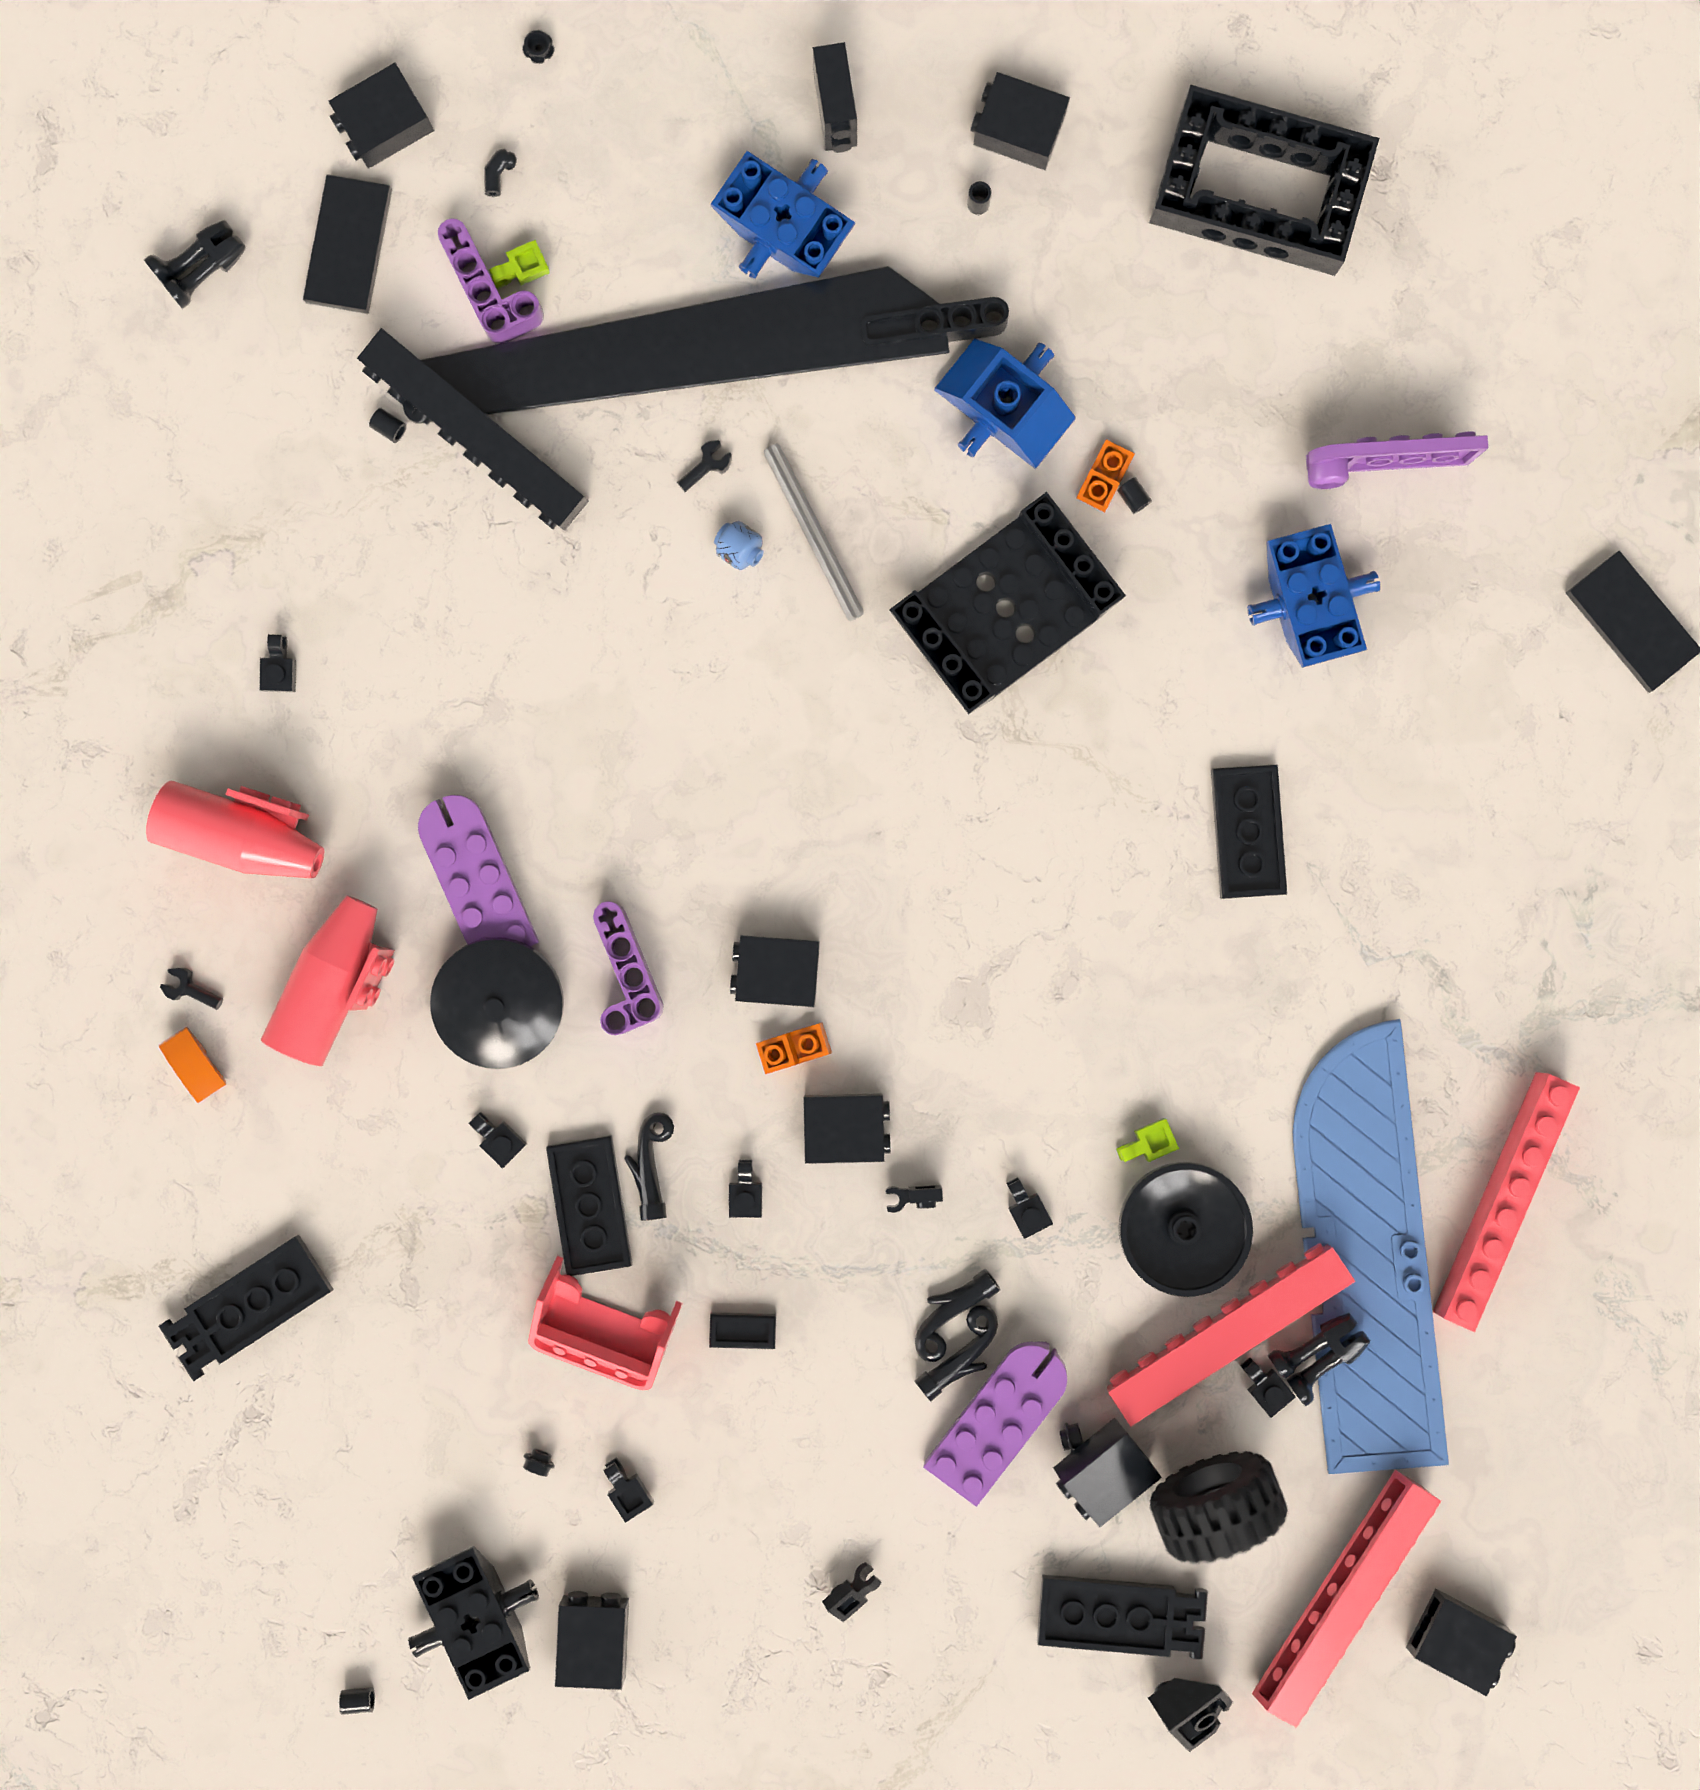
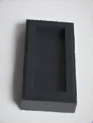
[709,1312,776,1349]

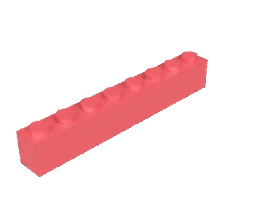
[1433,1072,1580,1332]
[1107,1244,1356,1427]
[1252,1469,1441,1728]

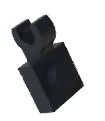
[259,634,296,692]
[468,1112,527,1169]
[729,1160,762,1218]
[1006,1177,1053,1239]
[886,1185,943,1213]
[1240,1358,1296,1418]
[603,1457,654,1523]
[822,1562,882,1623]

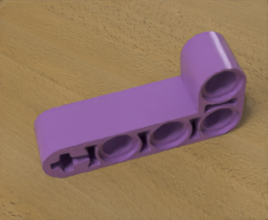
[438,218,544,344]
[593,902,664,1035]

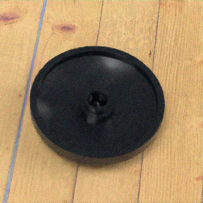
[430,938,564,1069]
[1118,1162,1253,1297]

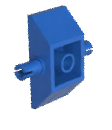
[711,151,855,279]
[934,338,1076,469]
[1247,524,1381,668]

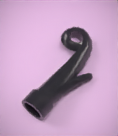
[624,1112,674,1221]
[915,1269,1001,1362]
[914,1305,998,1402]

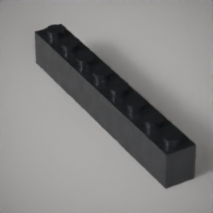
[357,328,589,531]

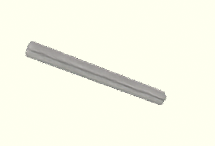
[764,444,863,621]

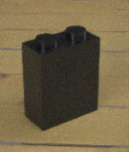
[812,42,857,153]
[328,62,434,169]
[970,72,1070,171]
[730,935,820,1007]
[803,1093,891,1164]
[1053,1418,1162,1528]
[1406,1589,1517,1697]
[555,1591,629,1690]

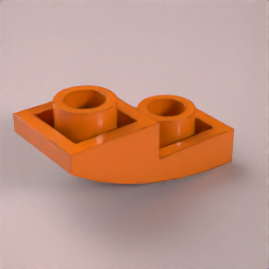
[1076,439,1135,513]
[756,1022,832,1074]
[159,1027,226,1103]

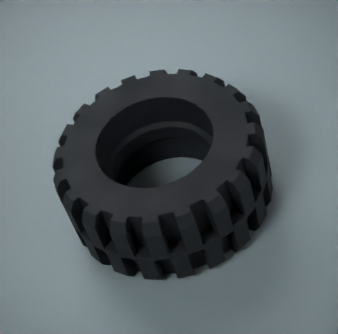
[1149,1451,1288,1564]

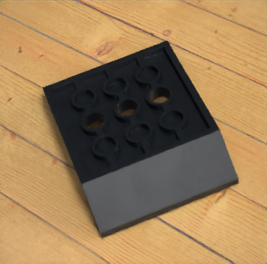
[889,492,1126,715]

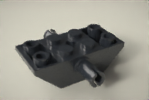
[408,1546,539,1700]

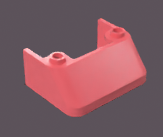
[528,1256,682,1390]

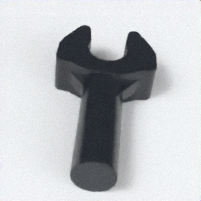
[677,440,732,492]
[160,968,223,1010]

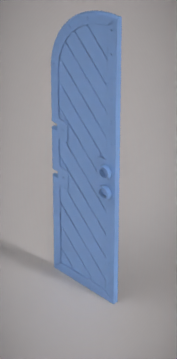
[1293,1019,1449,1474]

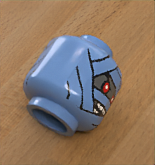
[714,521,764,570]

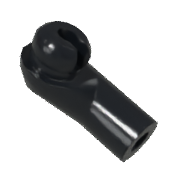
[484,149,517,197]

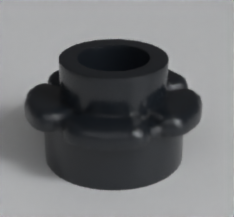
[523,30,554,64]
[1059,1423,1083,1452]
[523,1449,555,1477]

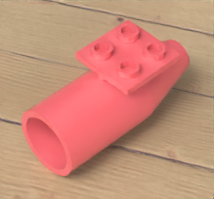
[146,780,325,879]
[261,895,395,1066]

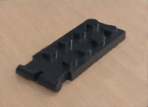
[158,1235,334,1382]
[1037,1574,1208,1660]

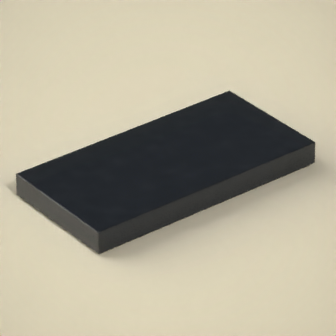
[303,174,392,314]
[1566,550,1700,693]
[1211,765,1287,899]
[546,1135,633,1276]

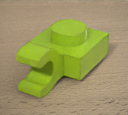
[489,240,550,289]
[1116,1118,1179,1162]

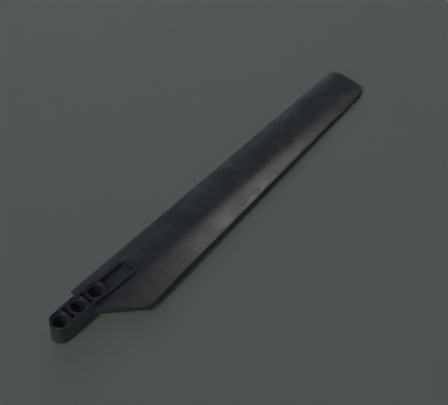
[403,266,1009,424]

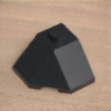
[1148,1678,1233,1752]

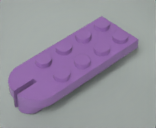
[1306,431,1488,489]
[418,795,539,946]
[923,1341,1067,1507]

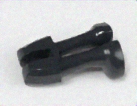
[144,220,246,309]
[1268,1313,1371,1407]

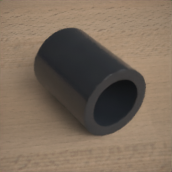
[967,181,992,215]
[369,408,407,443]
[1117,477,1152,514]
[339,1687,375,1715]

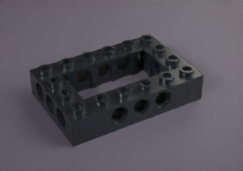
[1149,85,1380,276]

